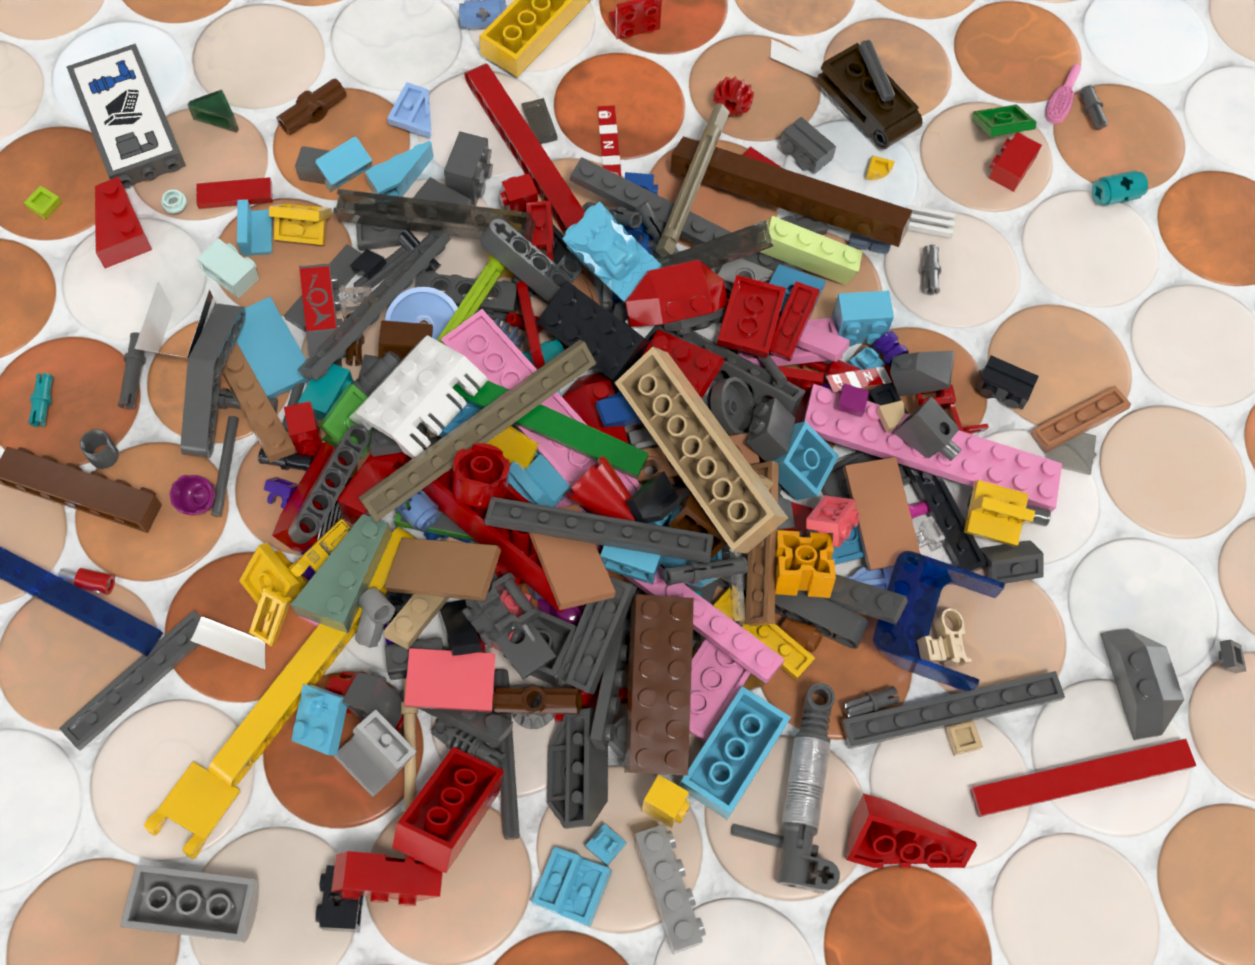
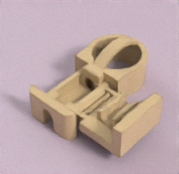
[917,608,972,666]

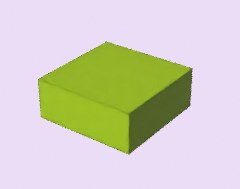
[24,186,62,220]

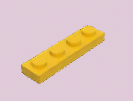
[713,587,815,681]

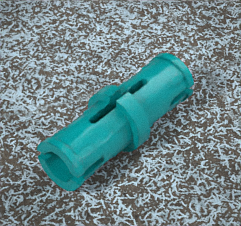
[28,373,54,427]

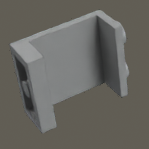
[333,710,417,797]

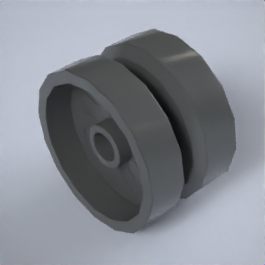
[702,377,755,436]

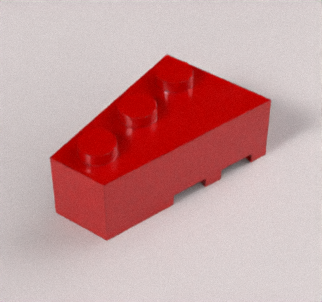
[95,177,152,269]

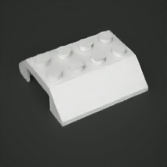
[349,335,488,458]

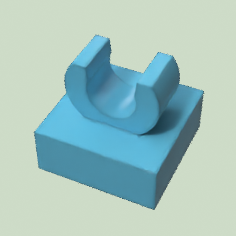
[848,346,885,370]
[585,823,627,867]

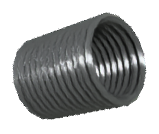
[79,429,119,469]

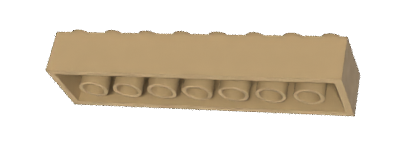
[615,347,788,554]

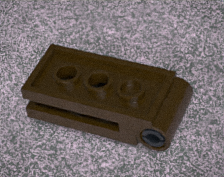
[816,43,923,150]

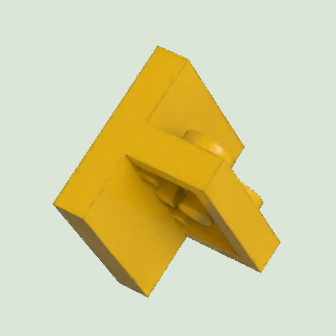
[269,203,332,245]
[964,480,1035,547]
[239,543,307,620]

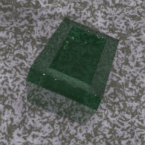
[187,89,239,133]

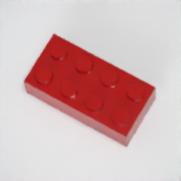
[392,747,505,873]

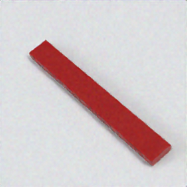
[970,739,1197,817]

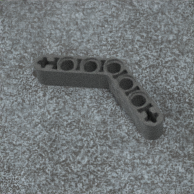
[180,303,246,458]

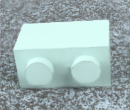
[197,238,259,299]

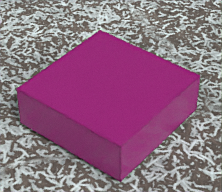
[837,383,869,417]

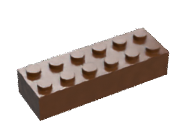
[624,594,694,775]

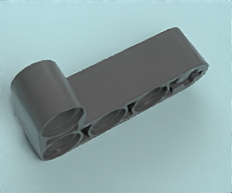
[480,219,582,302]

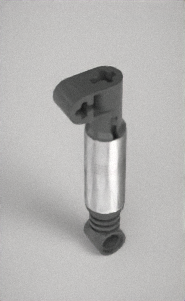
[777,683,840,893]

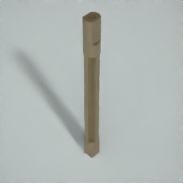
[655,104,729,258]

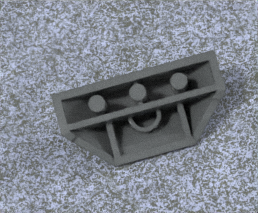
[1100,628,1184,740]
[547,708,608,829]

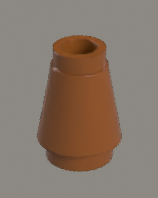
[781,617,823,653]

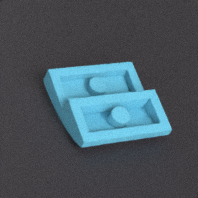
[531,846,612,927]

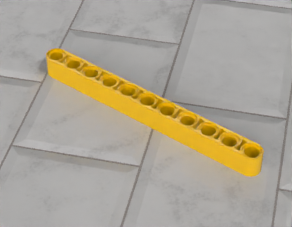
[208,527,418,787]

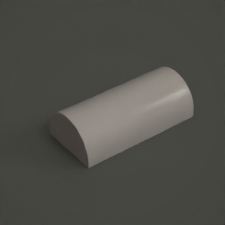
[120,865,259,943]

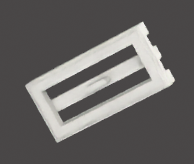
[906,205,955,238]

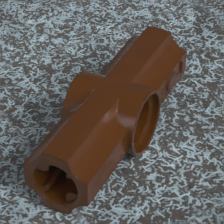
[276,79,347,135]
[492,686,583,716]

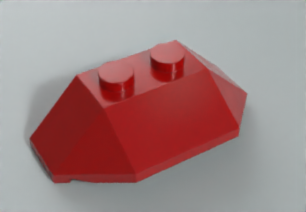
[625,260,728,327]
[562,372,628,443]

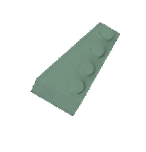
[291,514,392,633]

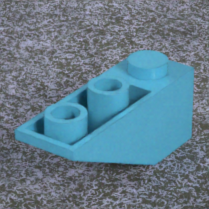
[365,140,434,200]

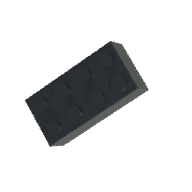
[536,280,650,382]

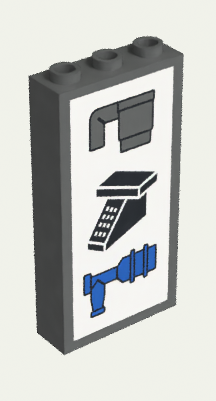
[66,43,186,188]

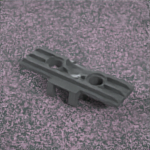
[463,573,556,680]

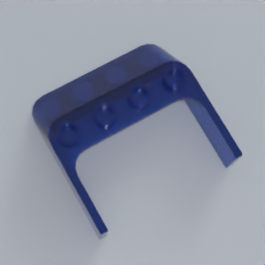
[873,551,1005,692]

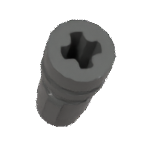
[352,351,402,397]

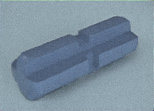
[848,232,891,254]

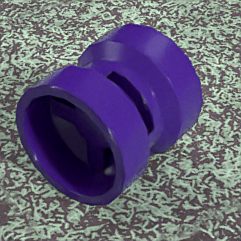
[873,331,909,366]

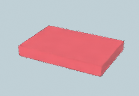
[404,648,496,712]

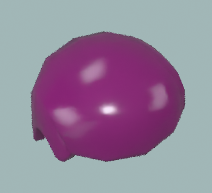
[169,475,216,516]

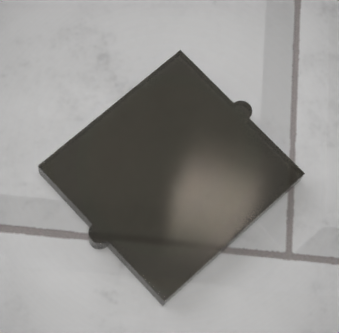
[1046,433,1096,475]

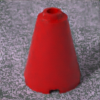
[565,455,637,522]

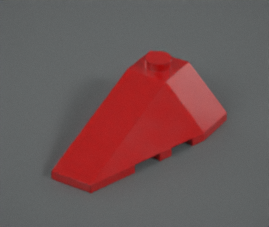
[272,442,346,552]
[845,793,977,868]

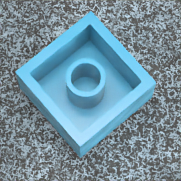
[831,291,894,347]
[773,421,839,500]

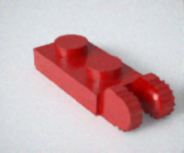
[526,200,555,262]

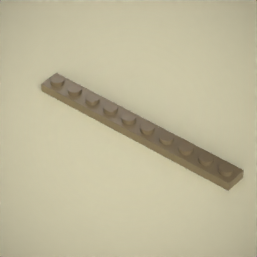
[359,340,596,522]

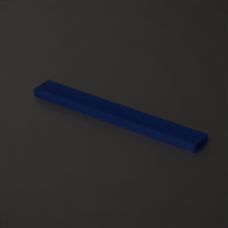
[0,547,163,657]

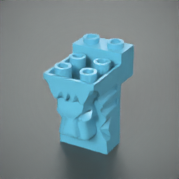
[562,201,663,304]

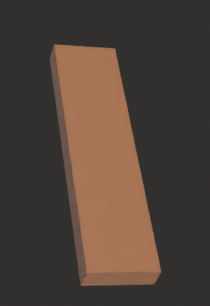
[1030,386,1131,453]

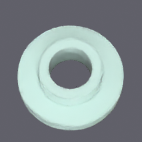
[161,189,187,214]

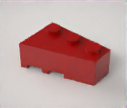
[331,851,443,906]

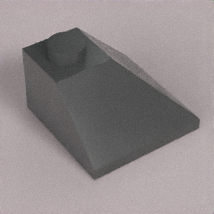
[890,351,955,396]

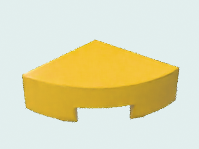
[866,156,895,180]

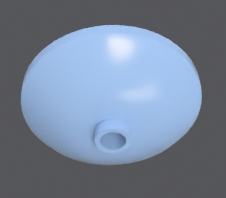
[385,287,458,340]

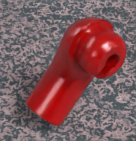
[506,312,544,333]

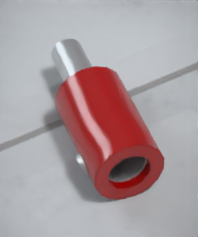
[58,568,115,595]

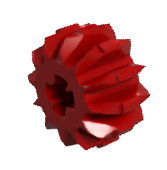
[713,76,754,117]

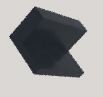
[626,471,691,523]

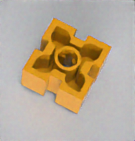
[775,530,836,598]

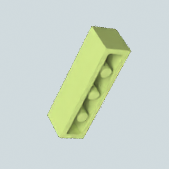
[756,216,863,285]

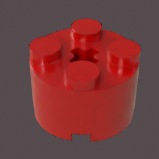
[452,443,510,509]

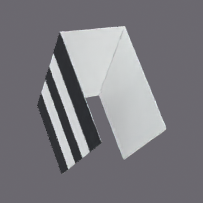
[135,281,216,359]

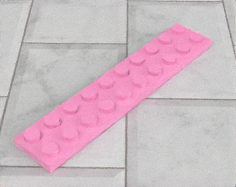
[441,309,642,514]
[803,384,1062,512]

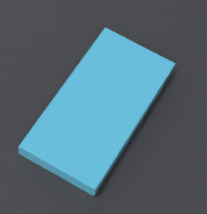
[236,297,311,398]

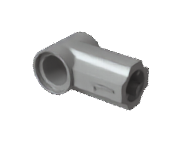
[355,588,395,648]

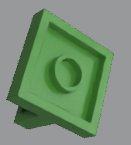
[319,384,372,459]

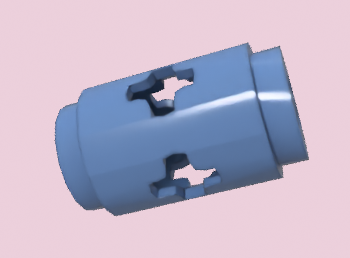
[459,0,507,29]
[395,490,441,532]

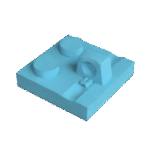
[291,684,347,755]

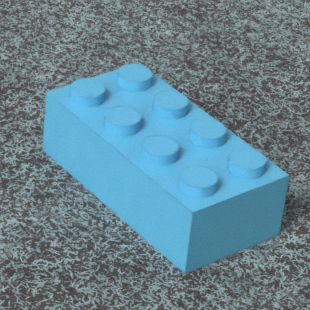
[680,686,791,820]

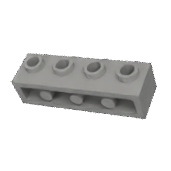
[635,824,706,955]

